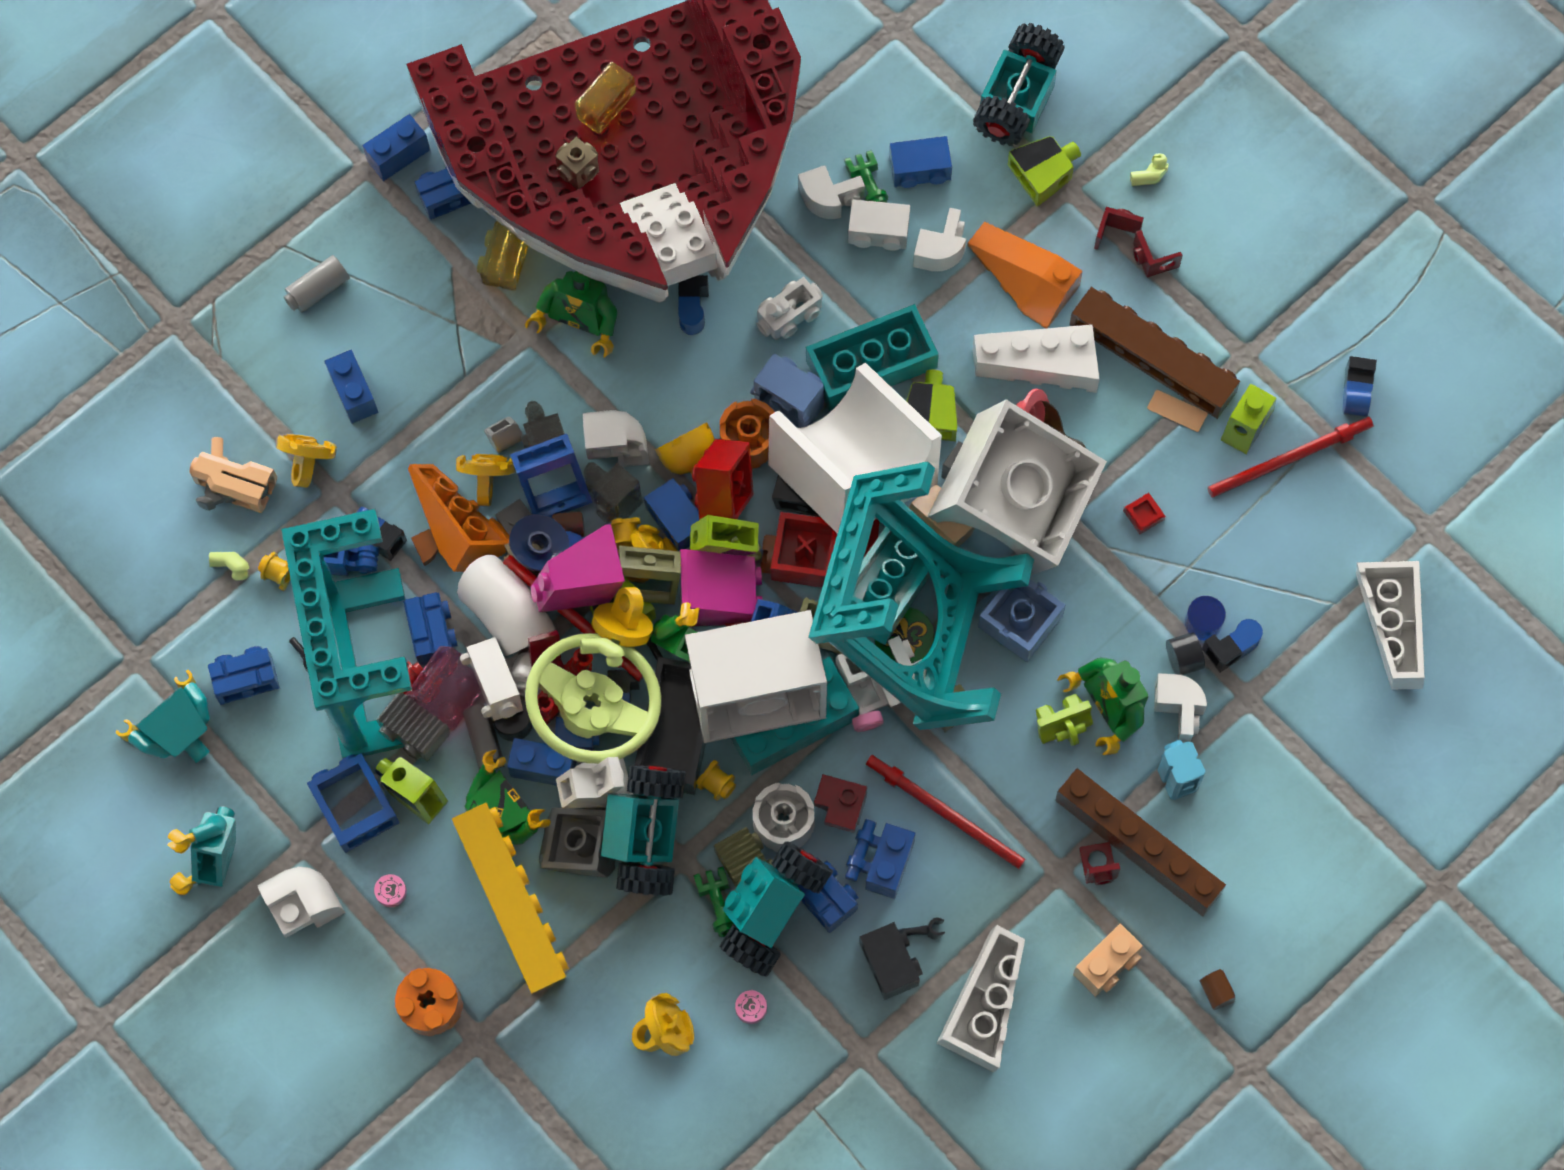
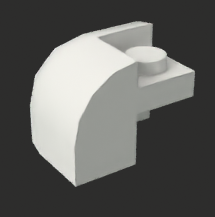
[583,410,649,467]
[257,867,345,938]

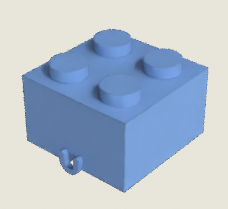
[750,354,824,428]
[978,580,1066,662]

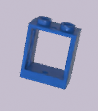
[510,433,593,518]
[307,753,400,853]

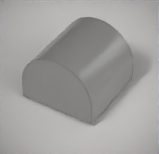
[484,416,524,453]

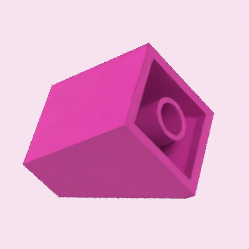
[531,524,625,612]
[680,549,762,627]

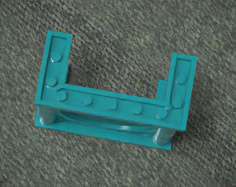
[808,462,1034,730]
[281,509,428,759]

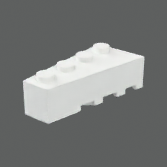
[973,325,1100,393]
[1356,561,1425,690]
[937,925,1025,1072]

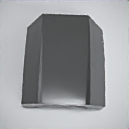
[539,808,616,878]

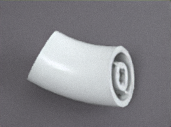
[457,555,556,656]

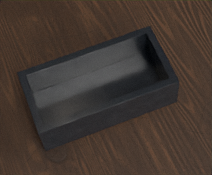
[634,657,706,795]

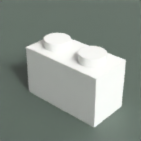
[848,199,910,251]

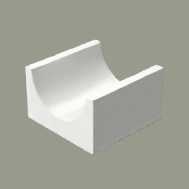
[768,363,942,534]
[928,400,1107,575]
[685,610,827,743]

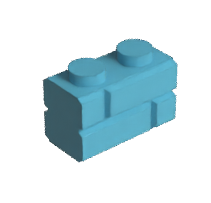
[1157,740,1206,800]

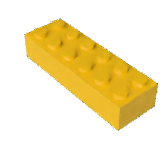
[451,803,569,994]

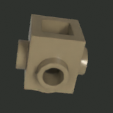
[555,137,599,190]

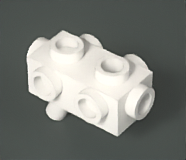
[756,277,823,341]

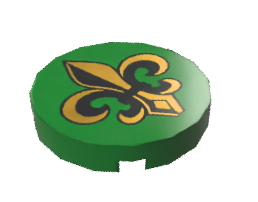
[874,607,935,663]

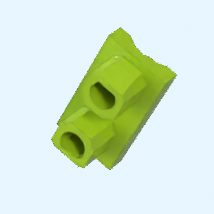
[1036,694,1094,746]

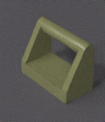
[613,546,681,605]

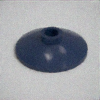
[509,514,569,572]

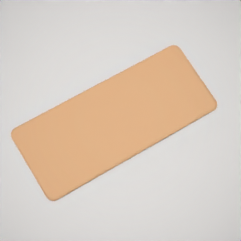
[1147,390,1208,432]

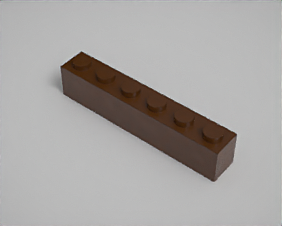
[1069,286,1240,419]
[1055,768,1226,917]

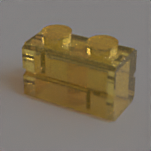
[575,62,636,134]
[477,221,529,291]

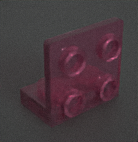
[405,646,482,731]

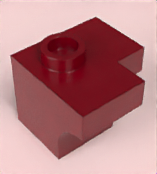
[814,774,867,833]

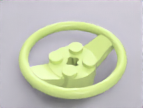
[525,633,661,764]

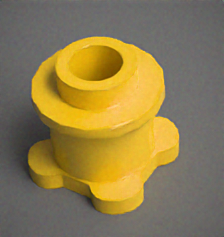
[611,517,641,550]
[258,552,291,591]
[696,760,736,801]

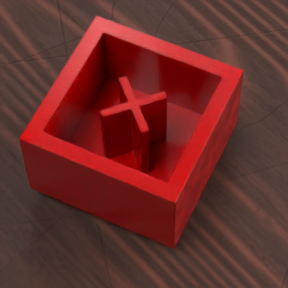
[692,439,754,520]
[771,512,837,588]

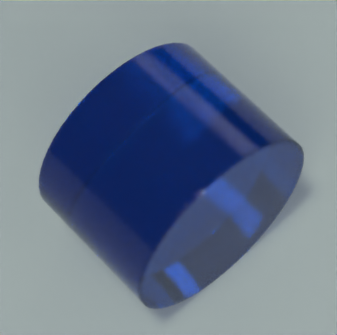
[1185,596,1226,640]

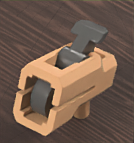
[189,437,277,513]

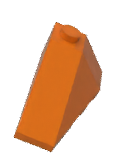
[967,222,1083,329]
[408,464,509,572]

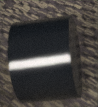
[1166,632,1205,675]
[492,700,533,742]

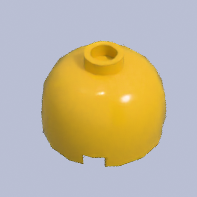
[655,422,715,475]

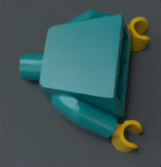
[116,670,210,763]
[167,806,236,895]

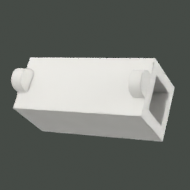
[460,637,523,721]

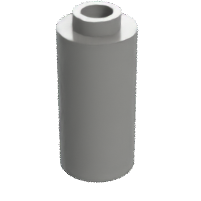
[284,255,350,313]

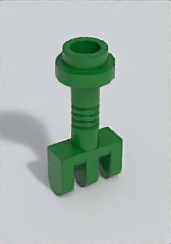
[844,150,888,203]
[693,866,735,937]

